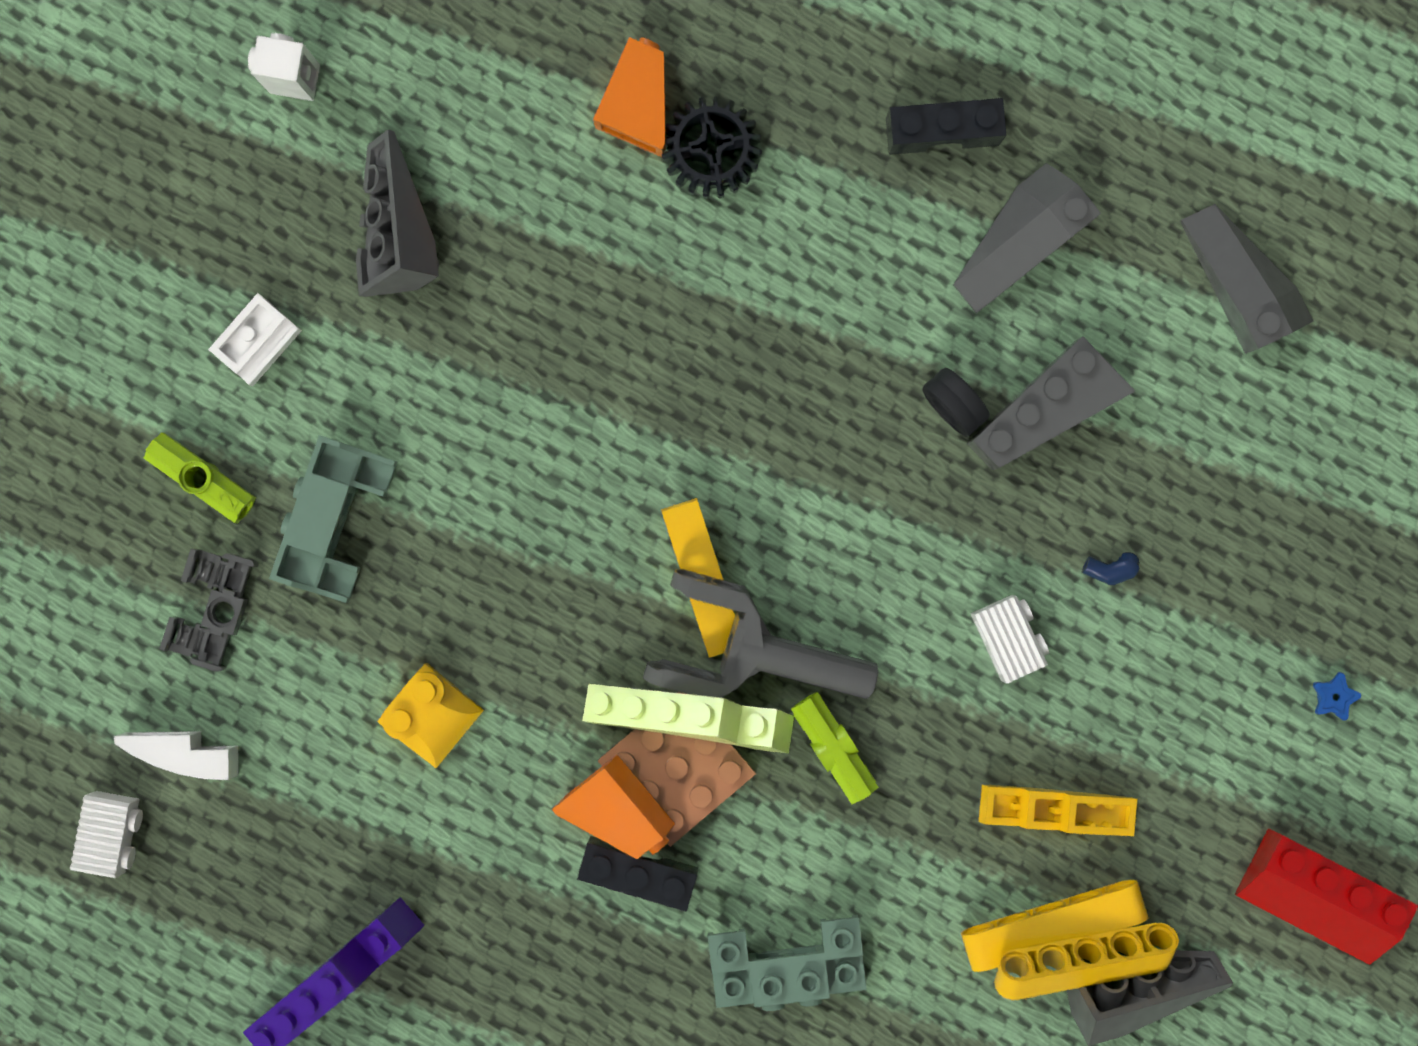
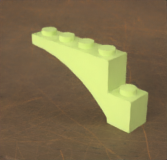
[582,684,794,754]

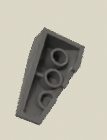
[356,130,439,297]
[953,163,1101,313]
[1180,204,1313,354]
[1066,950,1233,1046]

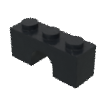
[886,98,1006,155]
[577,836,698,912]

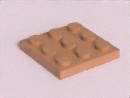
[598,691,756,847]

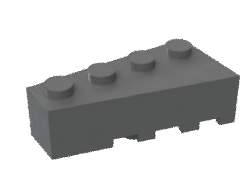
[966,336,1135,470]

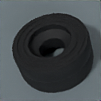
[922,367,990,437]

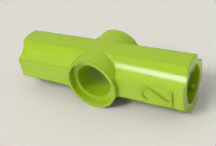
[143,432,256,524]
[790,691,879,805]

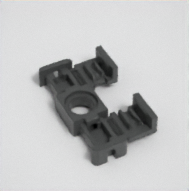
[160,548,258,672]

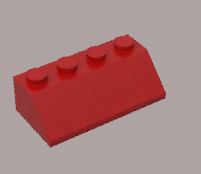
[1234,828,1418,965]

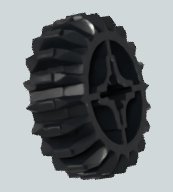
[662,96,762,199]

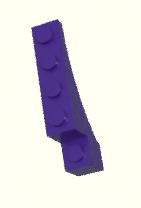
[243,897,425,1046]

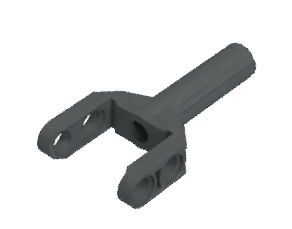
[643,569,878,699]

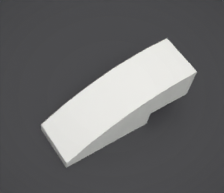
[114,731,238,780]

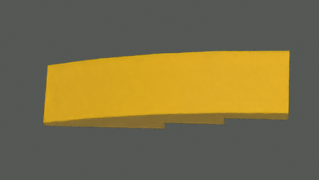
[661,498,735,658]
[979,784,1137,836]

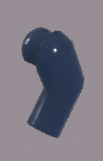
[1081,552,1140,586]

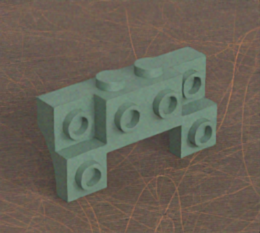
[269,435,397,603]
[707,915,867,1011]

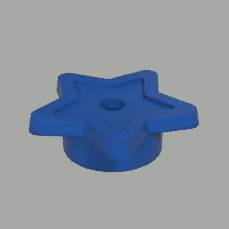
[1313,672,1361,721]

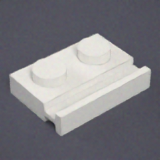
[208,293,302,386]

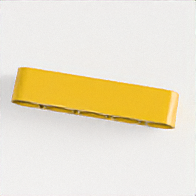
[961,880,1149,972]
[994,923,1179,1000]

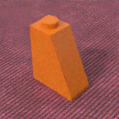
[593,37,666,157]
[552,755,675,859]

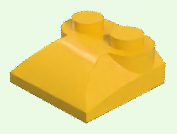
[377,663,484,768]

